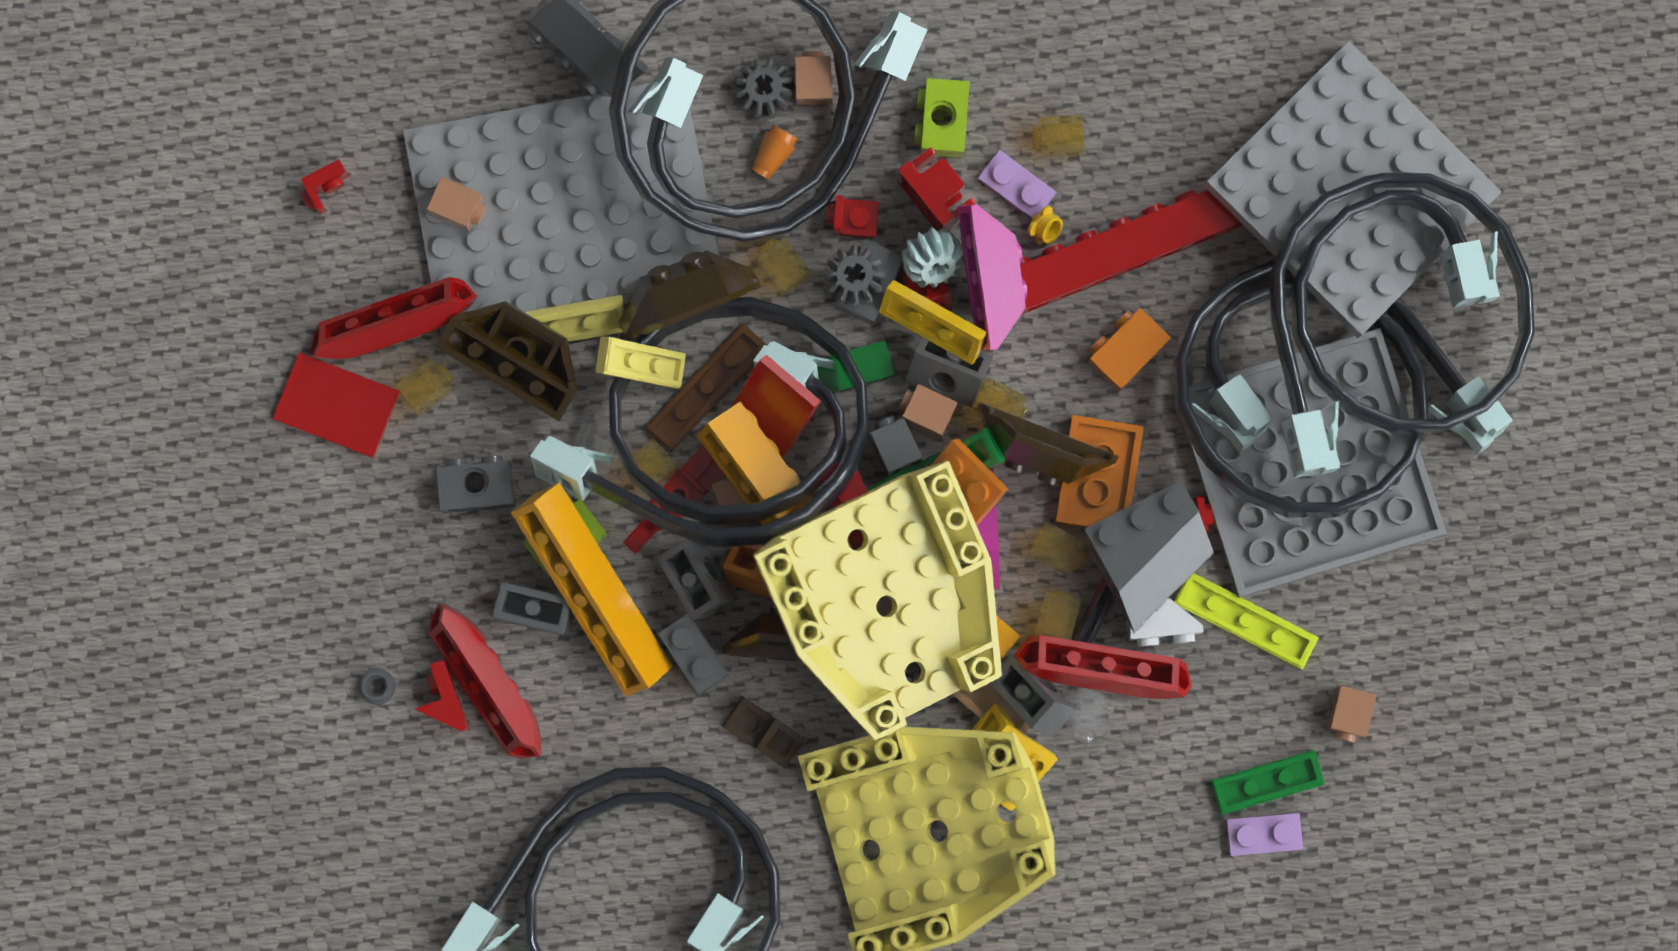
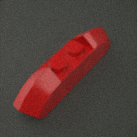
[310,277,477,359]
[428,602,541,759]
[1014,635,1192,699]

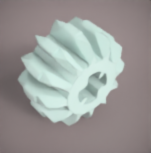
[901,227,965,288]

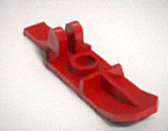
[623,445,724,555]

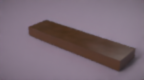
[645,323,768,452]

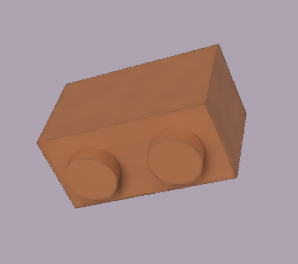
[898,384,958,443]

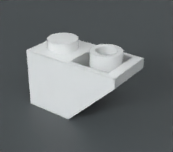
[1126,598,1203,647]

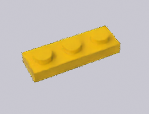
[879,280,987,365]

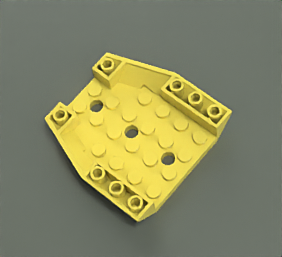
[753,461,1002,741]
[798,726,1055,951]

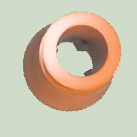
[751,124,798,180]

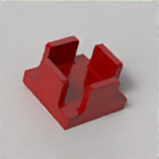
[897,147,976,232]

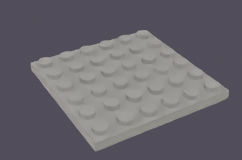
[1204,41,1502,338]
[1173,328,1447,598]

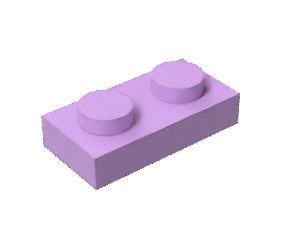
[978,150,1057,220]
[1226,813,1303,856]

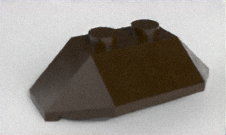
[618,251,762,341]
[436,301,577,422]
[977,402,1119,487]
[722,607,802,662]

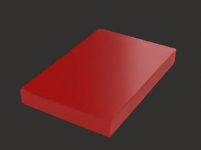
[272,352,401,459]
[730,354,821,460]

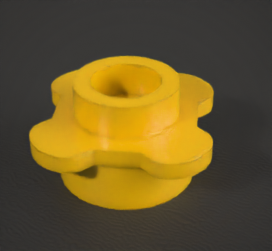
[1028,205,1063,245]

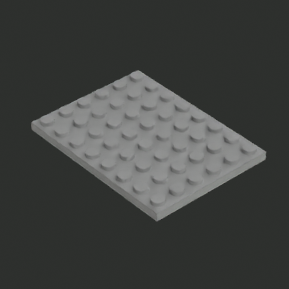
[403,83,719,336]

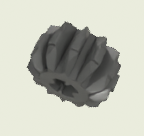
[734,58,794,119]
[824,245,886,308]

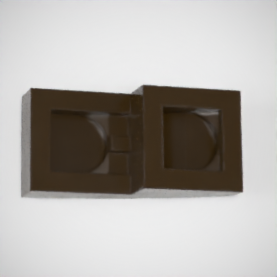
[721,696,805,768]

